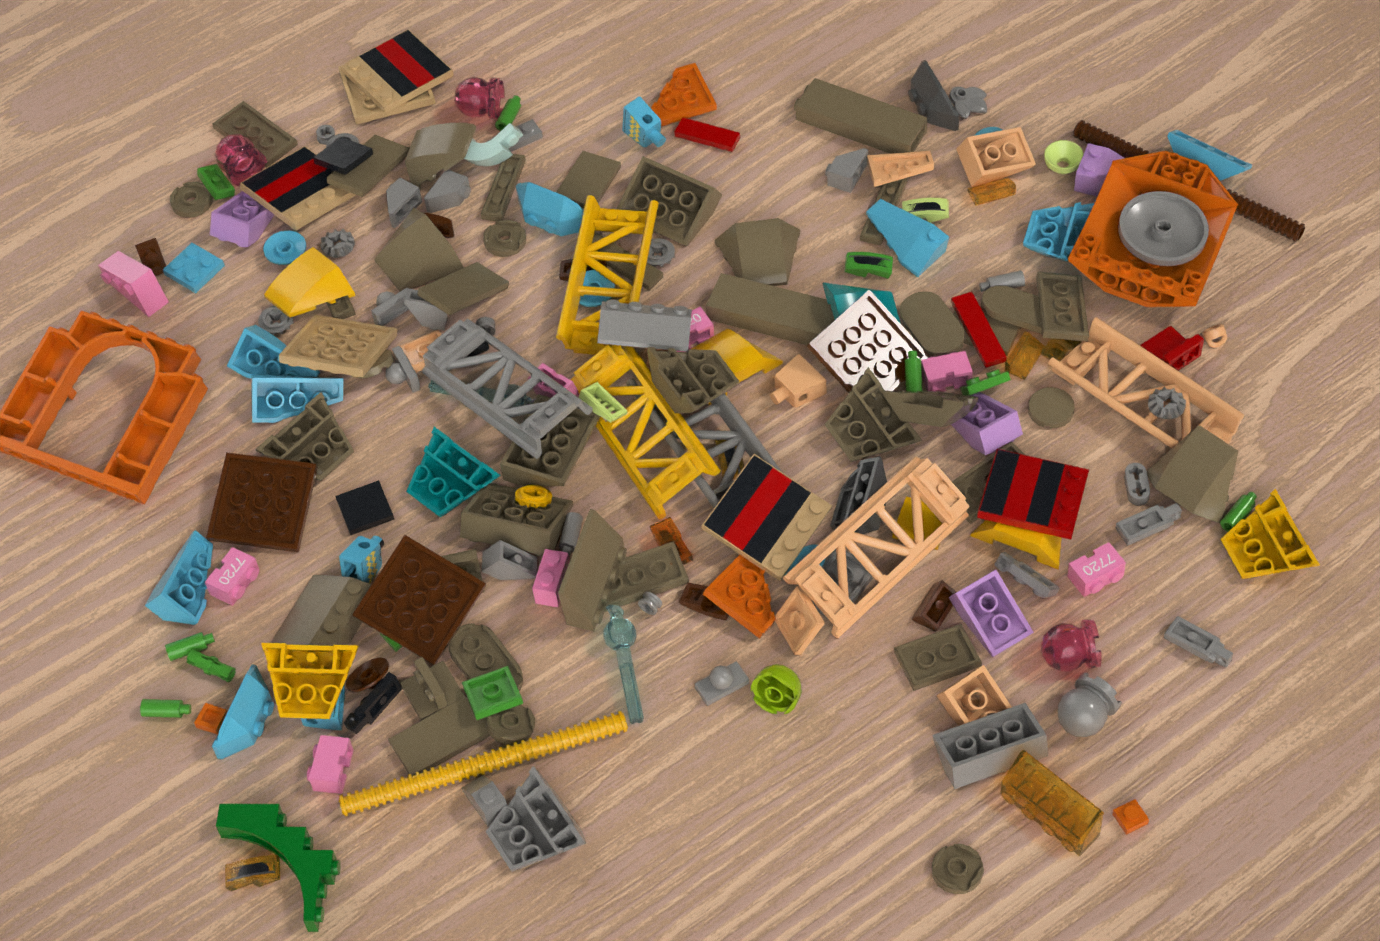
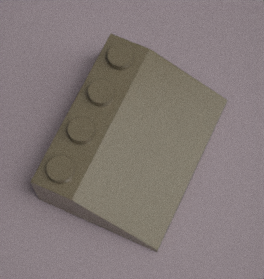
[617,156,722,246]
[500,394,601,486]
[460,483,573,557]
[558,509,627,632]
[271,575,371,646]

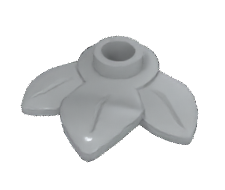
[949,87,987,119]

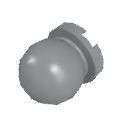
[1058,673,1122,737]

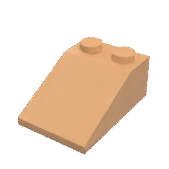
[956,127,1036,187]
[936,665,1012,726]

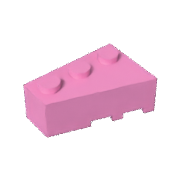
[98,251,169,317]

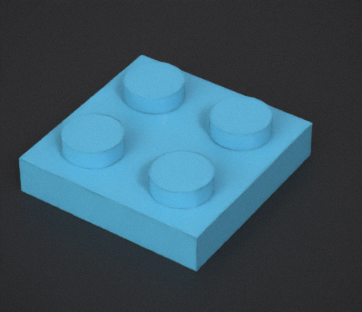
[163,243,225,293]

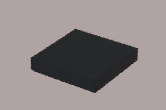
[313,137,373,175]
[335,480,394,535]

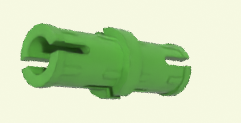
[187,649,236,682]

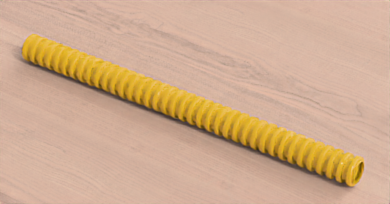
[338,711,628,817]

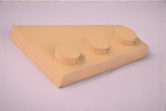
[867,151,934,187]

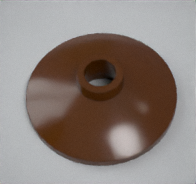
[345,657,389,692]

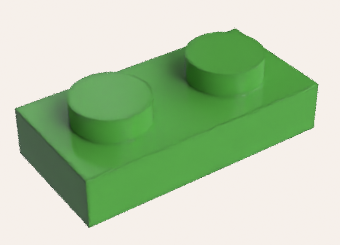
[197,164,235,200]
[960,369,1011,395]

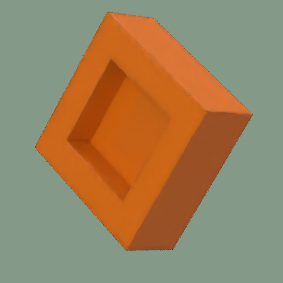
[194,703,228,735]
[1113,799,1149,835]

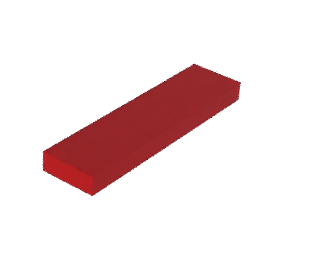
[951,292,1007,368]

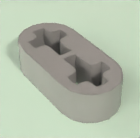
[1124,463,1150,506]

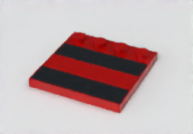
[977,449,1089,540]

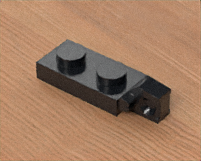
[344,672,402,734]

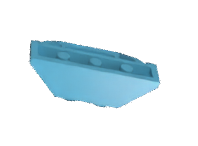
[1167,130,1252,181]
[516,182,584,237]
[212,664,274,759]

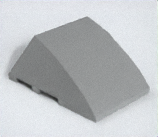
[486,766,586,872]

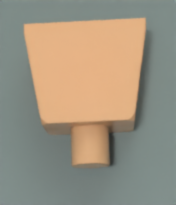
[770,354,827,408]

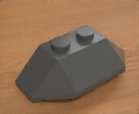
[908,60,959,131]
[830,456,887,534]

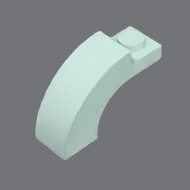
[464,123,523,166]

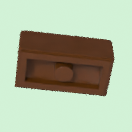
[912,580,957,632]

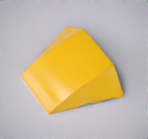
[264,247,356,318]
[691,329,783,406]
[1221,489,1320,579]
[970,520,1061,570]
[261,643,359,719]

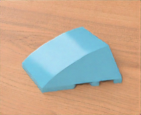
[1023,199,1096,262]

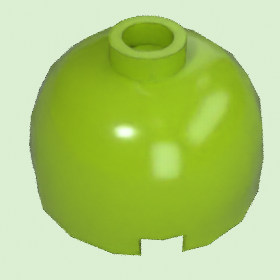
[751,664,802,714]

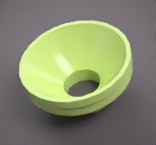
[1044,140,1084,174]

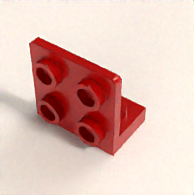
[1140,326,1204,371]

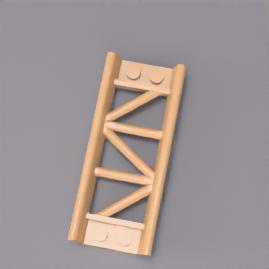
[1048,317,1244,448]
[783,456,970,639]

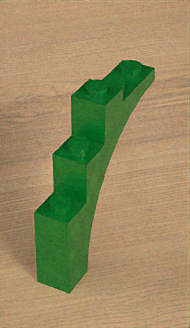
[216,804,341,932]

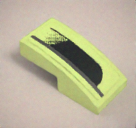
[902,198,949,223]

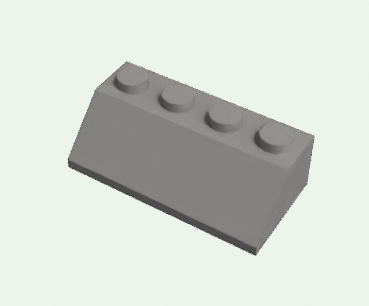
[597,300,692,352]
[933,703,1048,789]

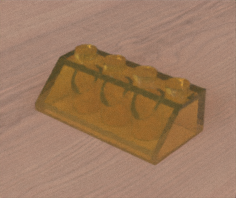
[1001,749,1104,856]

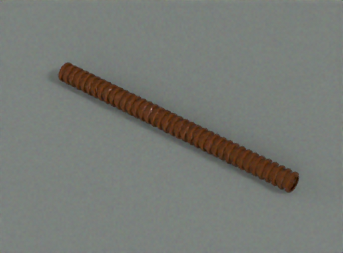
[1073,120,1305,242]

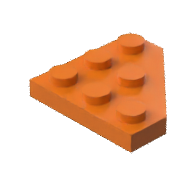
[651,63,717,127]
[703,555,776,639]

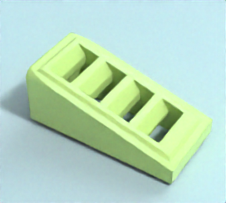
[578,382,628,423]

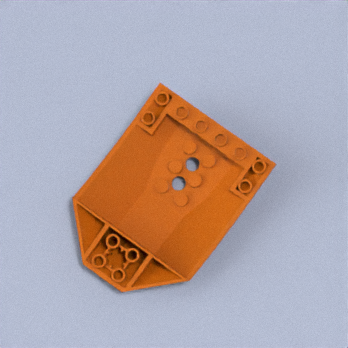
[1068,151,1238,307]

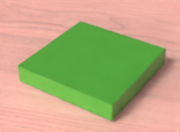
[462,666,523,720]

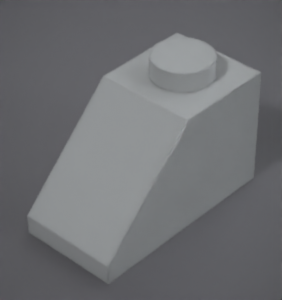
[825,148,868,193]
[424,170,471,213]
[386,177,422,228]
[404,288,448,331]
[482,540,537,580]
[462,775,507,827]

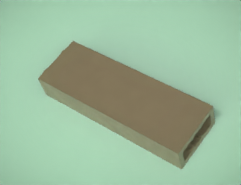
[794,78,927,154]
[706,273,835,345]

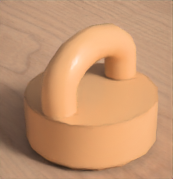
[1202,324,1227,348]

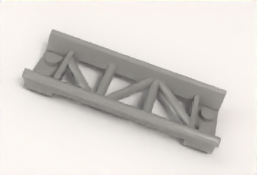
[422,318,593,459]
[626,351,783,508]

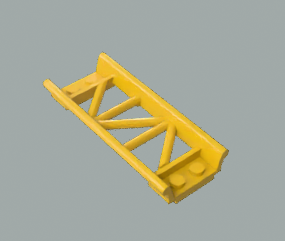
[556,195,659,355]
[570,344,721,520]

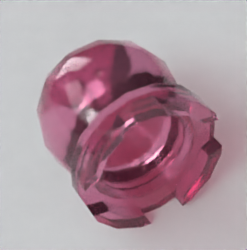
[454,77,505,119]
[215,134,267,186]
[1041,619,1102,672]

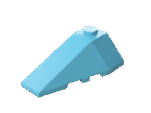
[866,199,949,277]
[227,325,320,378]
[251,375,344,423]
[145,530,213,625]

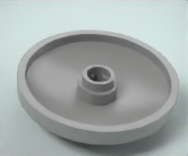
[1118,191,1209,266]

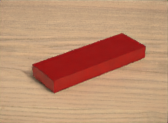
[674,117,741,152]

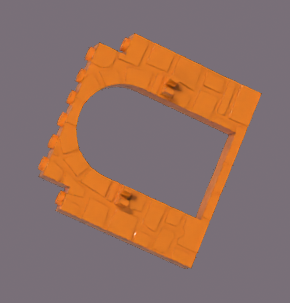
[0,311,208,505]

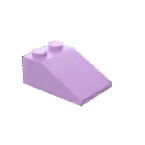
[1074,143,1124,197]
[210,191,274,247]
[951,392,1023,455]
[949,570,1034,657]

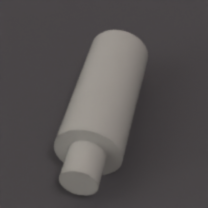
[979,270,1025,292]
[559,512,583,557]

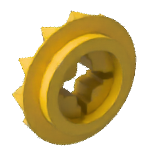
[515,485,552,509]

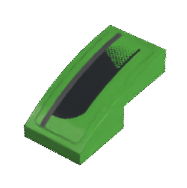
[845,252,893,279]

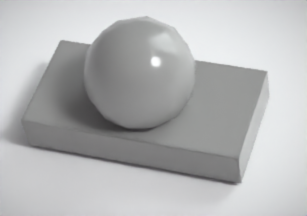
[371,288,409,326]
[385,346,421,393]
[694,661,749,706]

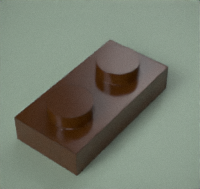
[135,238,166,276]

